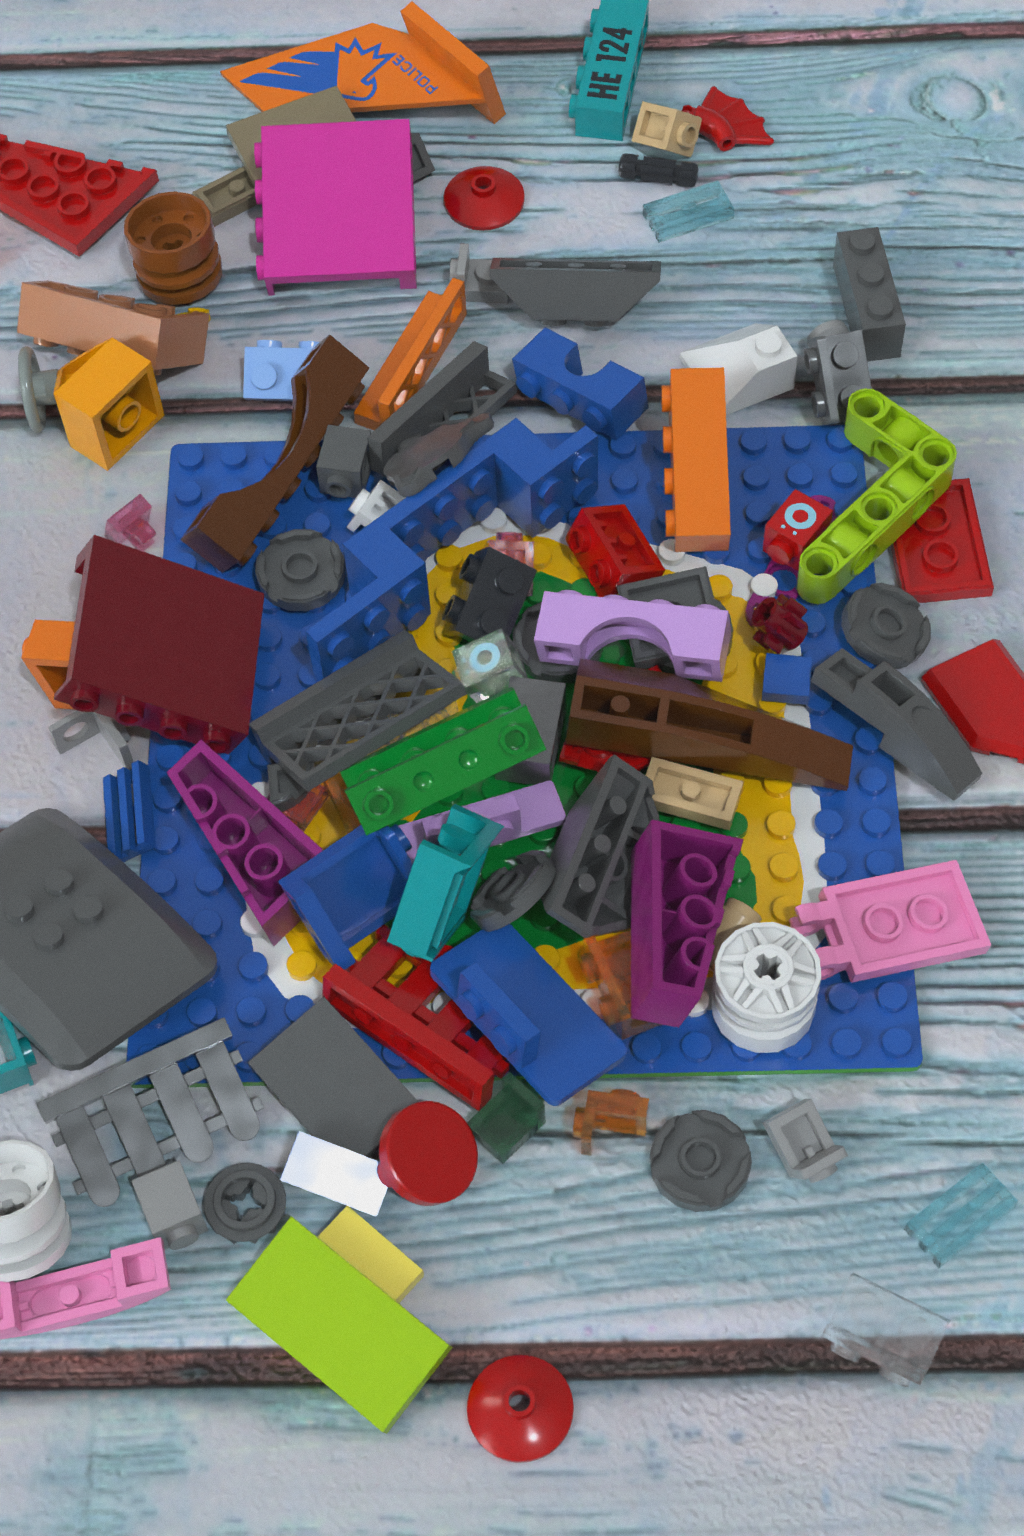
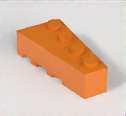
[661,367,731,552]

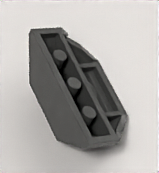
[490,258,661,327]
[541,754,660,939]

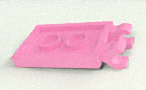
[789,860,991,983]

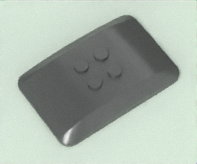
[0,808,218,1071]

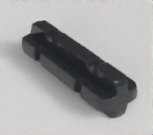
[618,153,699,188]

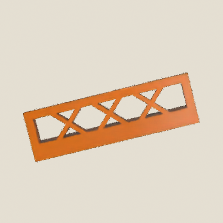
[353,278,467,430]

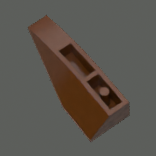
[566,658,853,791]

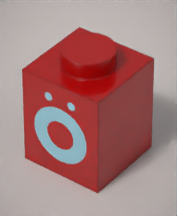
[763,489,833,571]

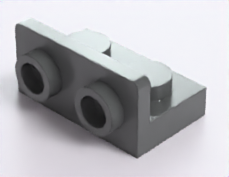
[804,330,872,426]

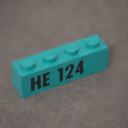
[569,0,649,141]

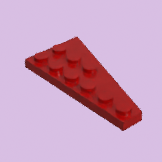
[0,134,159,257]

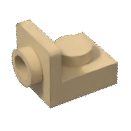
[631,101,702,157]

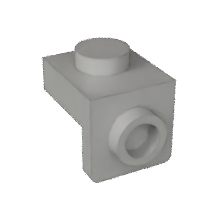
[762,1099,848,1183]

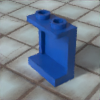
[278,824,413,970]

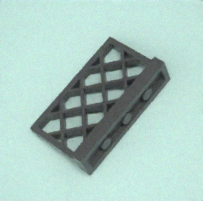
[249,630,467,792]

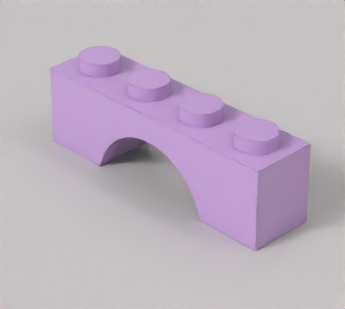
[534,590,731,682]

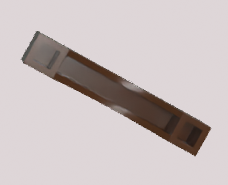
[180,334,370,573]

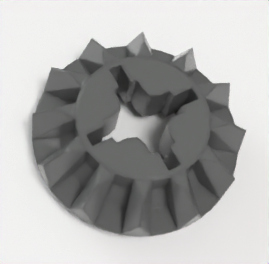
[204,1163,286,1244]

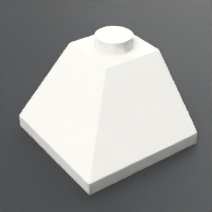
[680,323,798,415]

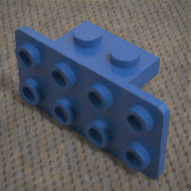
[430,924,627,1106]

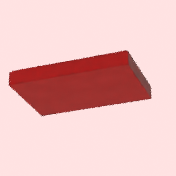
[890,478,994,603]

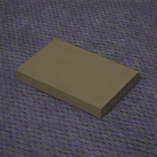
[226,85,356,187]

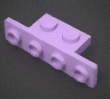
[399,780,566,863]

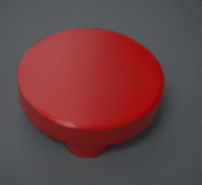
[377,1101,478,1206]

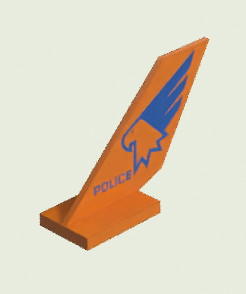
[220,1,506,124]

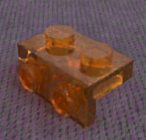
[578,930,662,1040]

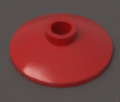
[444,166,525,231]
[467,1355,574,1463]

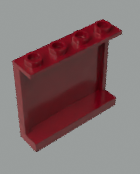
[54,535,264,755]

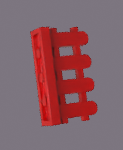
[322,925,509,1112]

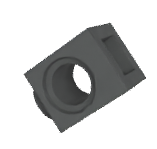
[316,425,371,498]

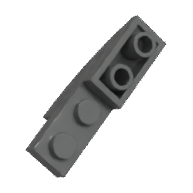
[811,648,982,801]

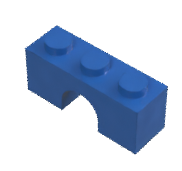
[512,327,649,440]

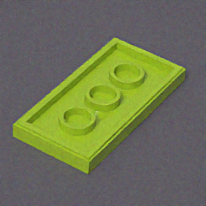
[226,1216,453,1434]

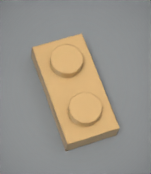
[645,757,744,831]

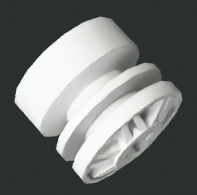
[711,922,821,1053]
[0,1139,72,1282]

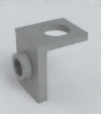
[48,711,133,769]

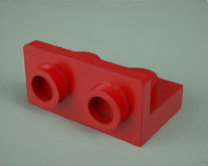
[565,504,665,597]

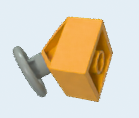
[18,337,165,471]

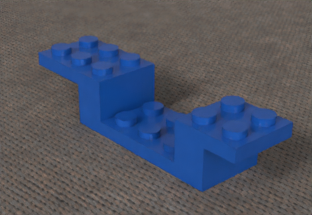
[305,418,598,682]

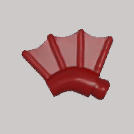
[681,86,774,151]

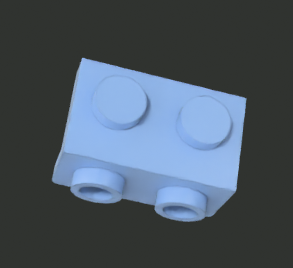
[243,340,320,401]

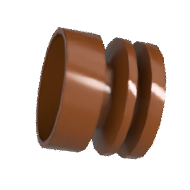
[124,191,222,305]

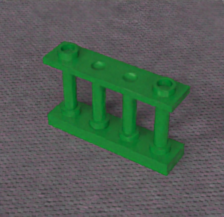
[340,687,547,836]

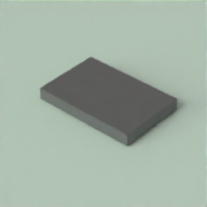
[248,997,418,1158]

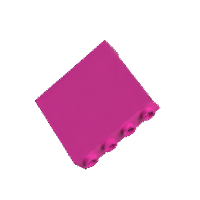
[254,119,417,296]

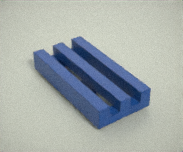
[103,760,155,862]

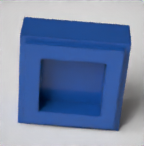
[762,653,812,705]

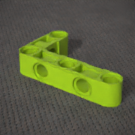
[796,388,957,604]

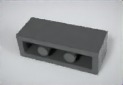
[833,227,906,362]

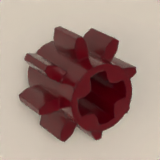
[751,594,808,654]

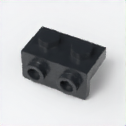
[442,547,537,654]

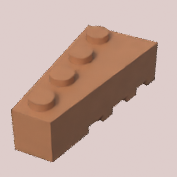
[17,280,209,375]

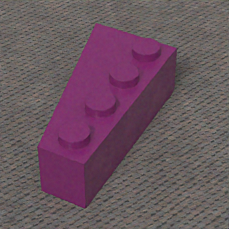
[167,740,323,946]
[631,820,744,1028]

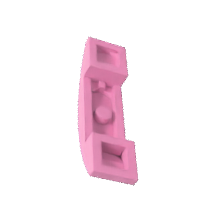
[0,1237,171,1340]

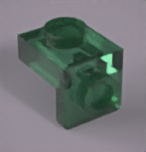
[467,1072,546,1164]

